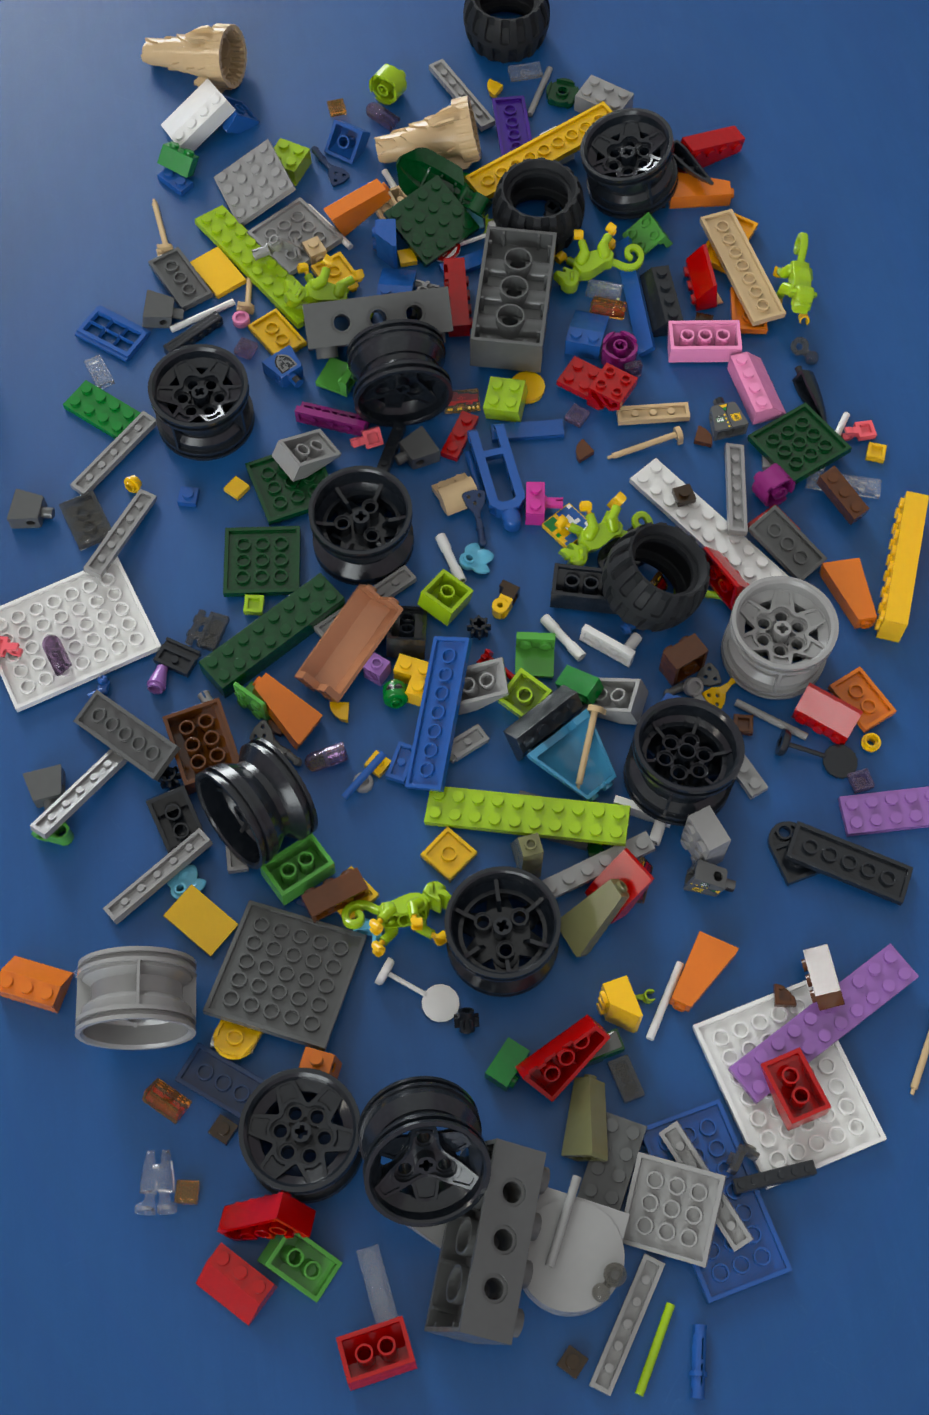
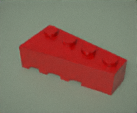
[677,125,746,174]
[443,257,473,337]
[515,1014,611,1102]
[217,1191,316,1241]

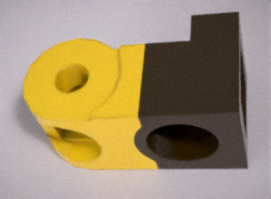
[492,580,520,620]

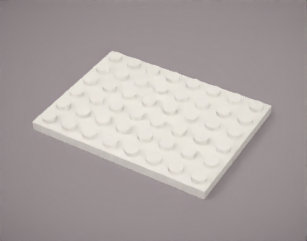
[0,556,161,713]
[692,980,887,1190]

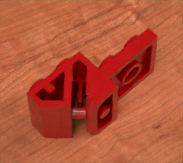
[556,356,638,411]

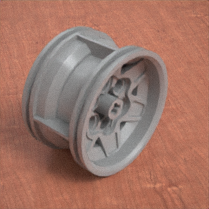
[721,576,839,700]
[75,946,197,1050]

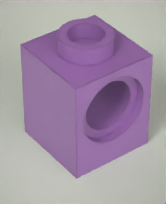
[363,652,391,686]

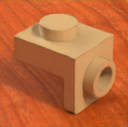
[302,236,327,265]

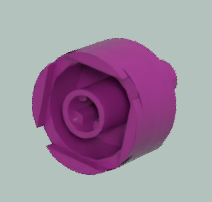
[601,331,638,371]
[752,463,795,507]

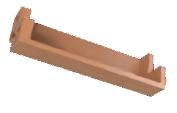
[294,584,403,703]

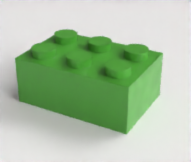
[260,833,336,906]

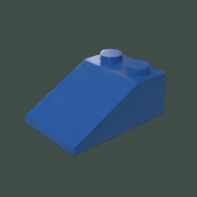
[377,268,417,314]
[564,310,610,360]

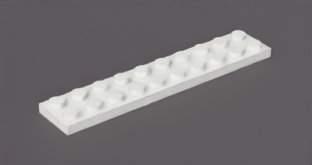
[629,458,788,584]

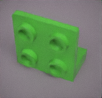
[622,212,673,257]
[315,358,356,397]
[515,632,555,678]
[233,681,271,721]

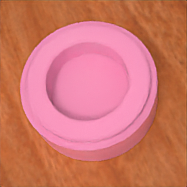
[232,311,250,328]

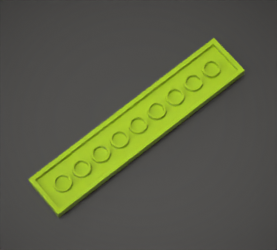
[195,205,309,329]
[424,786,631,847]

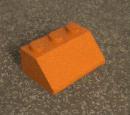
[0,956,74,1013]

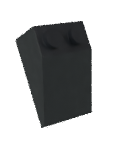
[386,606,427,659]
[146,784,204,853]

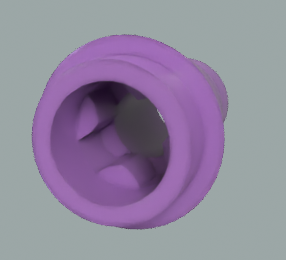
[147,664,168,694]

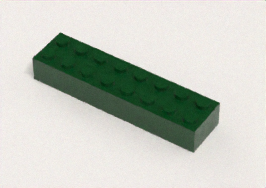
[199,573,345,699]

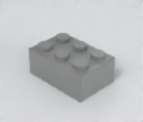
[574,74,634,113]
[680,805,731,865]

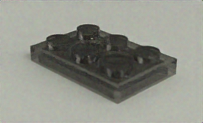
[58,490,111,551]

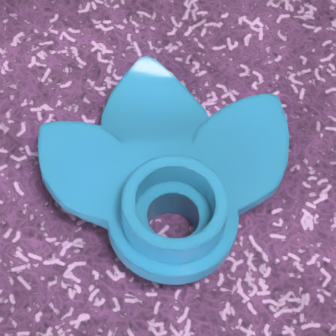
[459,543,494,574]
[167,865,206,900]

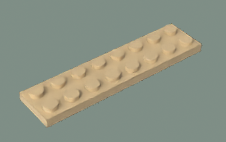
[700,209,786,326]

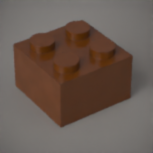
[659,633,709,687]

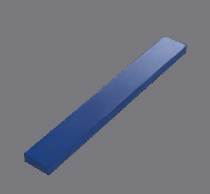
[615,236,656,357]

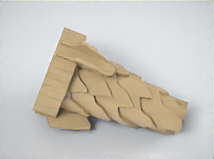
[141,23,247,94]
[374,95,482,170]

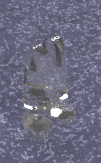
[134,1150,177,1216]

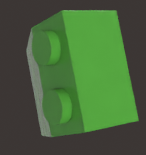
[257,1233,342,1303]

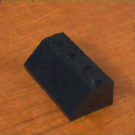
[640,265,684,337]
[550,563,618,615]
[503,685,583,761]

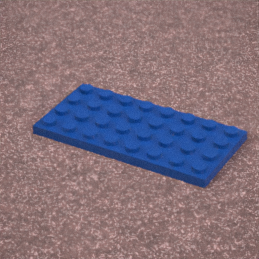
[643,1099,793,1304]

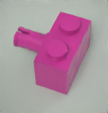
[525,482,563,525]

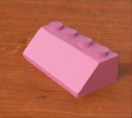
[667,320,742,363]
[727,352,786,425]

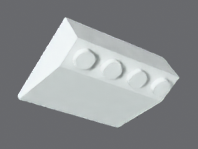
[161,78,235,151]

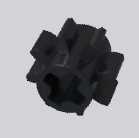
[467,615,491,640]
[158,766,182,789]
[454,1007,480,1034]

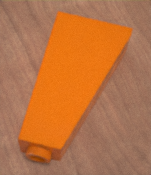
[669,172,734,209]
[323,178,391,236]
[819,558,877,629]
[252,673,323,750]
[669,931,739,1012]

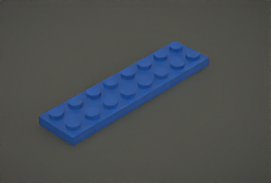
[405,636,472,792]

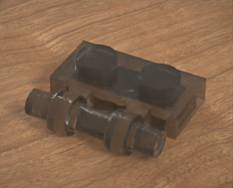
[185,609,230,652]

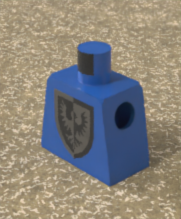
[262,345,304,388]

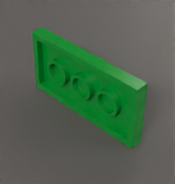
[63,380,140,439]

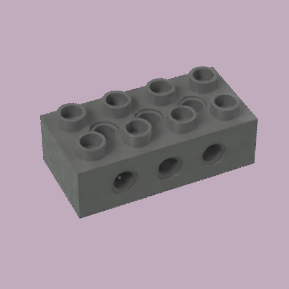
[470,226,557,373]
[302,286,453,360]
[424,1138,550,1345]

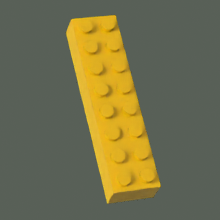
[874,491,929,643]

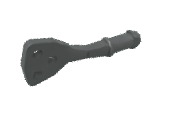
[663,663,722,695]
[249,720,302,767]

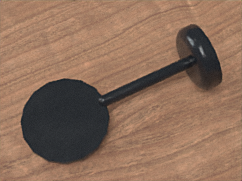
[775,728,857,779]

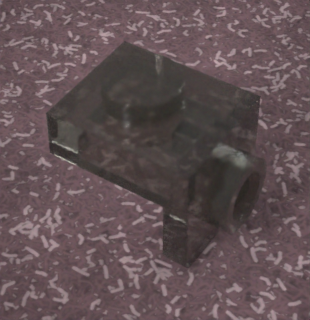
[725,1143,760,1176]

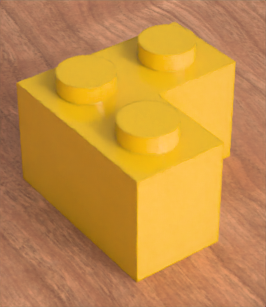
[393,654,429,706]

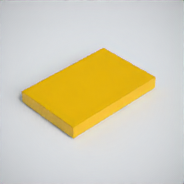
[190,246,246,299]
[248,308,307,355]
[163,884,239,957]

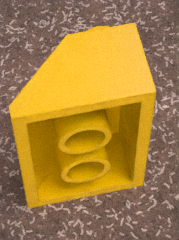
[596,975,643,1033]

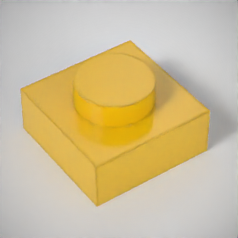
[364,750,391,778]

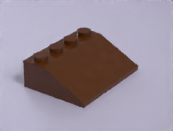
[162,697,239,795]

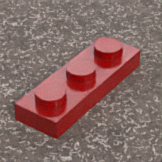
[441,411,479,462]

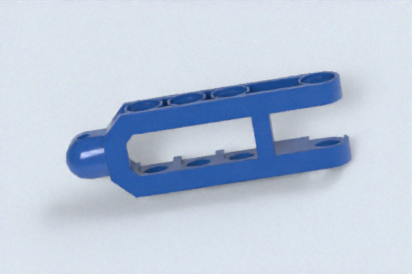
[467,423,526,532]

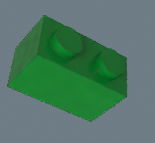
[157,141,199,178]
[555,665,604,705]
[485,1037,530,1092]

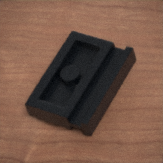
[153,637,202,678]

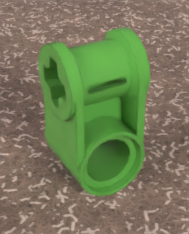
[31,822,74,846]

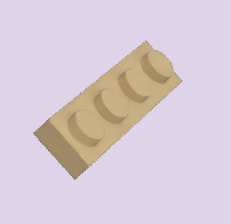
[616,402,690,426]

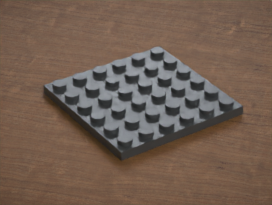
[203,900,367,1051]

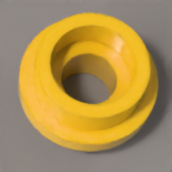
[124,475,142,493]
[861,733,881,752]

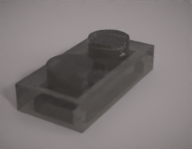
[607,1054,645,1104]

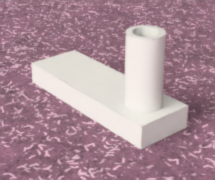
[579,624,642,667]
[613,795,670,846]

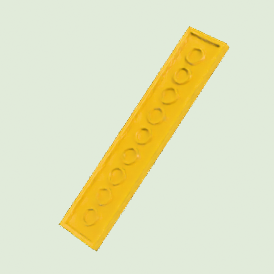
[465,101,613,199]

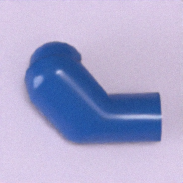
[87,675,111,699]

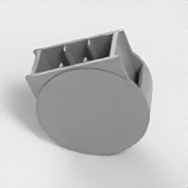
[523,1187,630,1317]

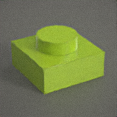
[243,594,265,616]

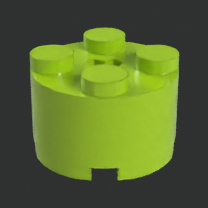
[369,63,407,105]

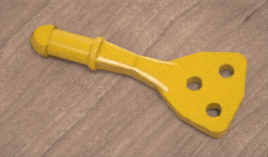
[702,678,736,709]

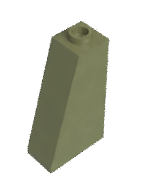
[510,833,544,878]
[560,879,630,957]
[561,1074,608,1162]

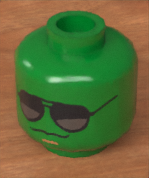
[382,679,408,709]

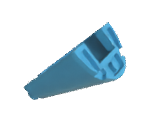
[526,709,617,802]

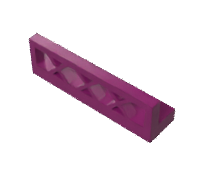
[295,401,370,437]

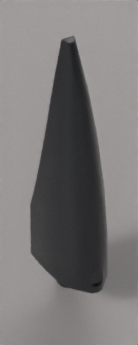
[673,140,714,185]
[792,366,827,423]

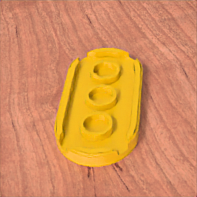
[213,1019,263,1060]

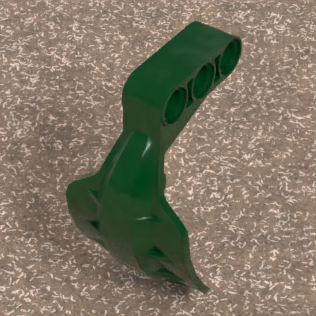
[396,147,492,219]

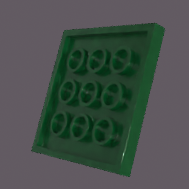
[384,175,480,268]
[747,402,852,484]
[245,455,329,526]
[223,526,301,597]

